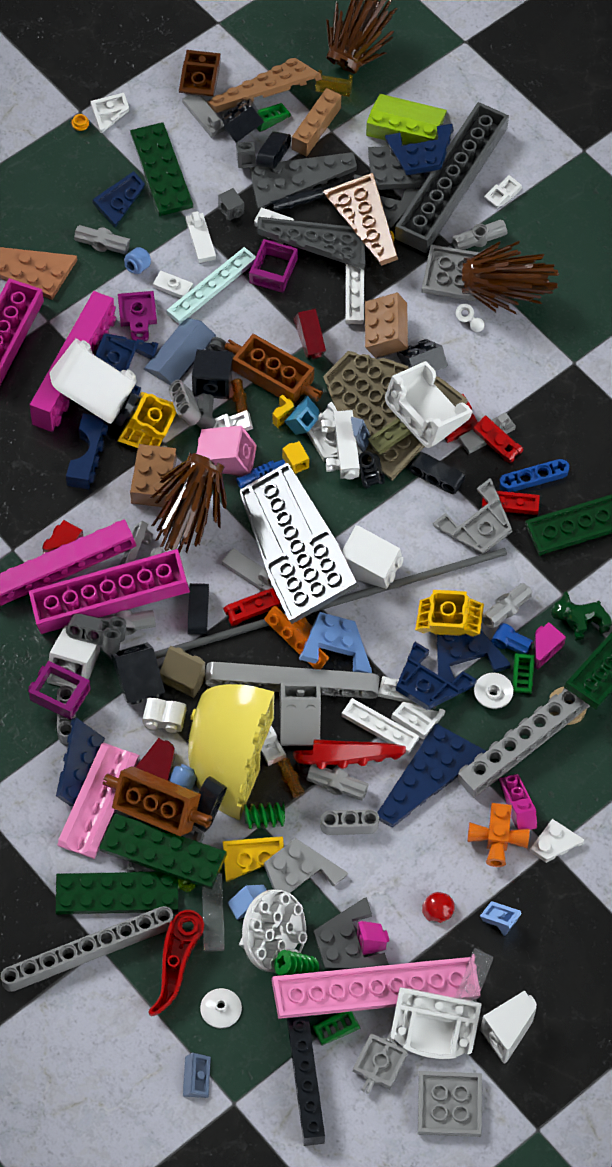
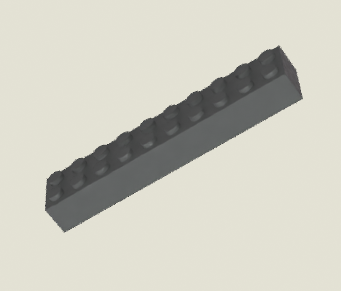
[395,102,509,253]

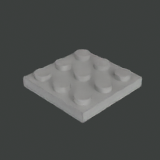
[421,245,479,301]
[417,1071,482,1137]

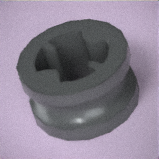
[208,337,226,351]

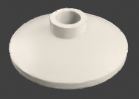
[474,673,513,709]
[200,988,242,1029]

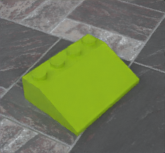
[366,94,447,145]

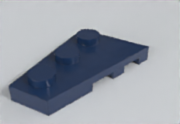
[92,171,145,228]

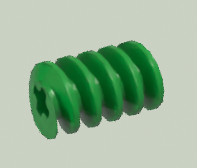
[244,801,285,829]
[274,949,319,976]

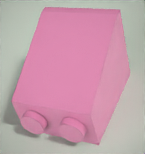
[196,425,257,476]

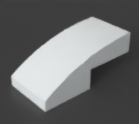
[484,175,522,208]
[213,410,253,431]
[261,726,286,766]

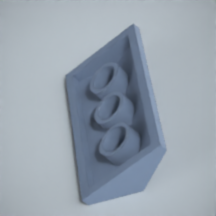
[144,318,216,385]

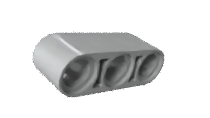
[168,380,201,426]
[57,685,76,745]
[320,809,379,835]

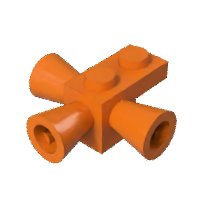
[467,803,530,867]

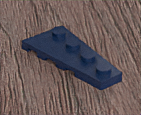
[56,717,105,806]

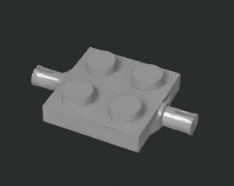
[352,1028,408,1094]

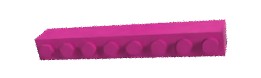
[0,519,136,606]

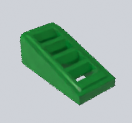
[256,103,291,132]
[512,653,535,694]
[313,1011,361,1046]

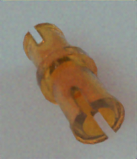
[231,378,249,414]
[278,758,304,797]

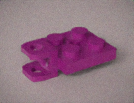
[118,291,157,342]

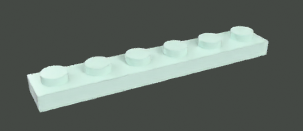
[167,247,256,325]

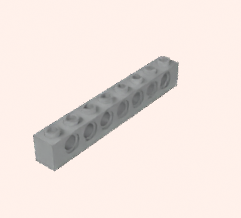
[458,688,590,798]

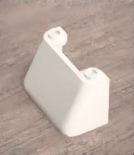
[49,338,137,423]
[385,361,473,448]

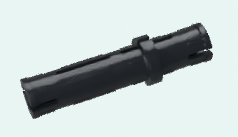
[270,187,324,212]

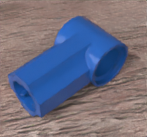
[491,623,533,654]

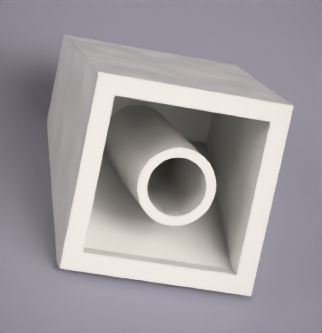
[342,525,403,589]
[47,626,101,690]
[480,991,537,1063]

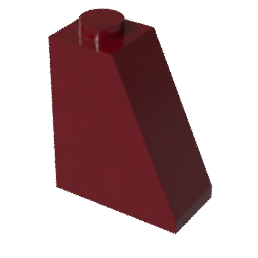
[294,309,326,360]
[136,738,175,781]

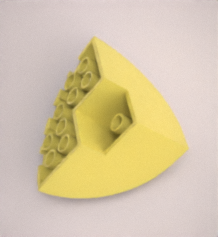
[188,684,274,820]

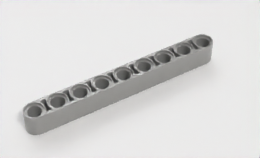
[205,662,379,699]
[1,906,173,992]

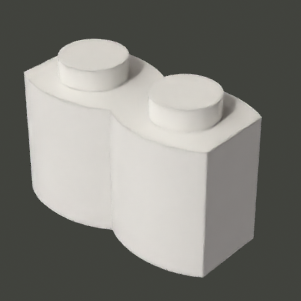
[143,698,187,733]

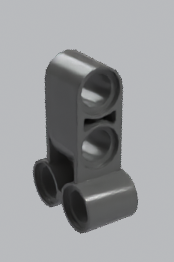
[66,614,126,654]

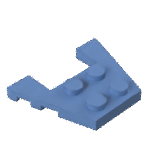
[299,612,372,673]

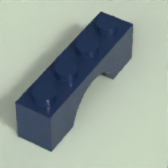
[66,413,108,490]

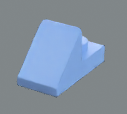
[480,901,521,936]

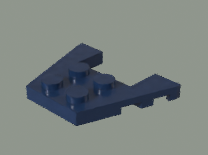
[385,123,454,175]
[95,333,159,396]
[437,630,510,683]
[396,641,477,711]

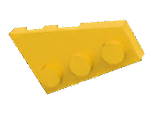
[223,836,284,882]

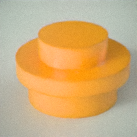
[72,114,89,131]

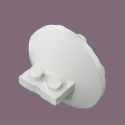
[239,889,307,973]

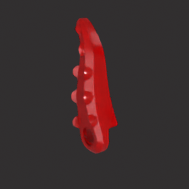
[293,739,406,769]
[148,910,204,1017]

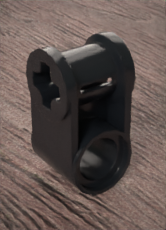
[358,451,385,489]

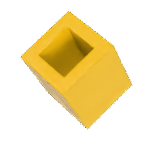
[282,441,309,474]

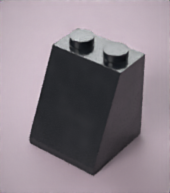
[192,349,234,399]
[111,642,165,705]

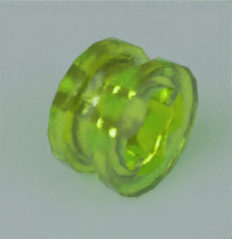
[178,878,196,892]

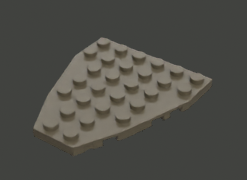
[323,351,468,481]

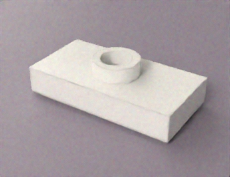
[153,271,193,298]

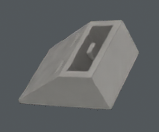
[279,682,321,746]

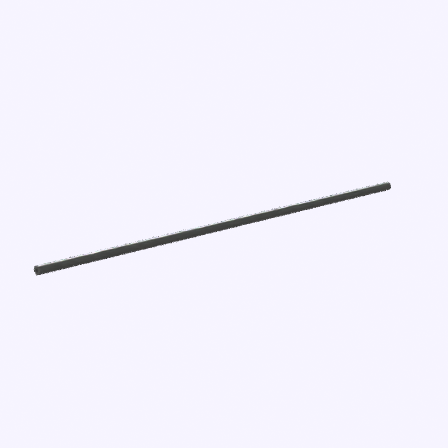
[155,548,507,659]

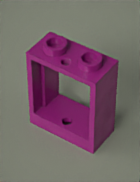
[249,239,298,293]
[28,661,91,720]

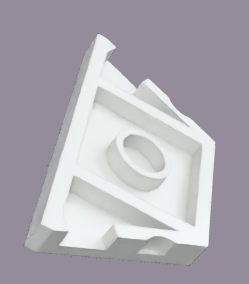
[307,402,362,461]

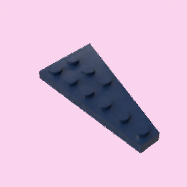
[377,723,486,828]

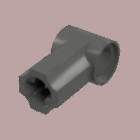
[196,393,216,429]

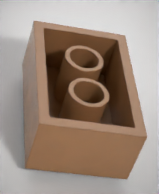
[365,292,408,358]
[130,444,177,507]

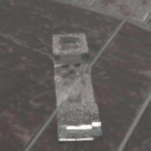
[202,873,224,952]
[454,948,493,1002]

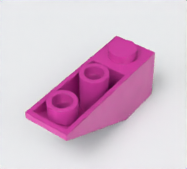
[499,774,537,830]

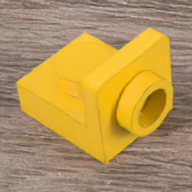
[272,395,295,428]

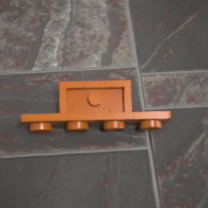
[264,606,329,670]

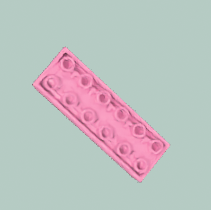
[57,743,140,859]

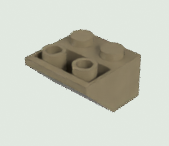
[160,645,205,698]

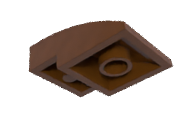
[179,50,221,97]

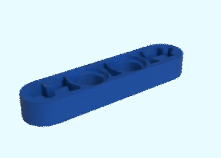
[499,459,569,492]

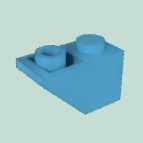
[284,396,319,435]

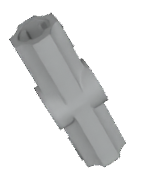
[452,220,507,250]
[74,225,130,254]
[482,583,532,628]
[100,610,156,636]
[307,764,369,801]

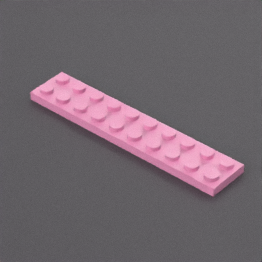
[272,957,480,1019]

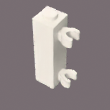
[321,410,360,479]

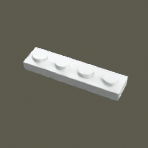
[345,264,364,324]
[342,698,419,754]

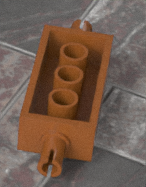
[224,333,323,405]
[103,766,212,836]

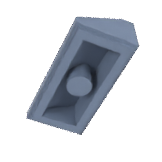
[351,417,371,452]
[183,1053,211,1098]

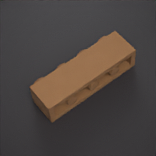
[292,88,342,156]

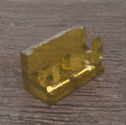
[316,70,353,97]

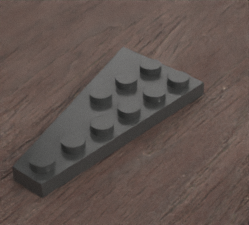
[249,152,357,212]
[257,217,365,270]

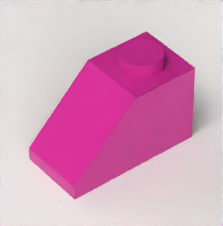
[534,622,566,670]
[357,921,389,956]

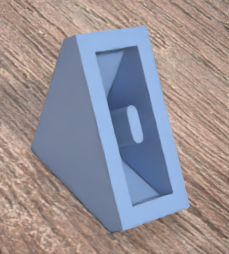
[228,885,267,920]

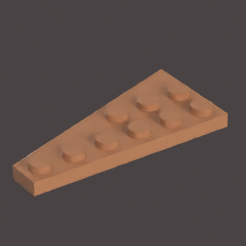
[0,247,78,300]

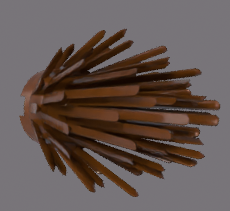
[326,0,397,74]
[462,241,559,315]
[150,453,227,554]

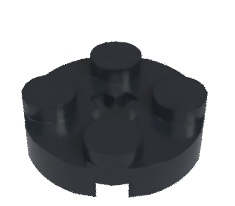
[112,392,140,428]

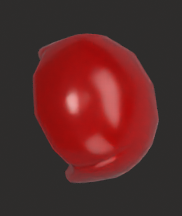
[422,892,455,923]

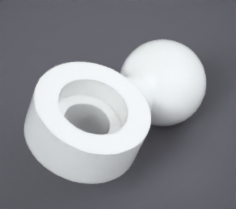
[456,304,485,332]

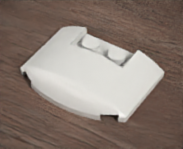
[390,987,481,1059]

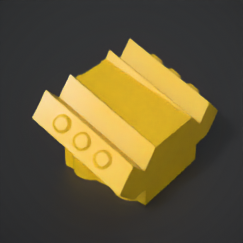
[118,392,176,448]
[415,590,484,637]

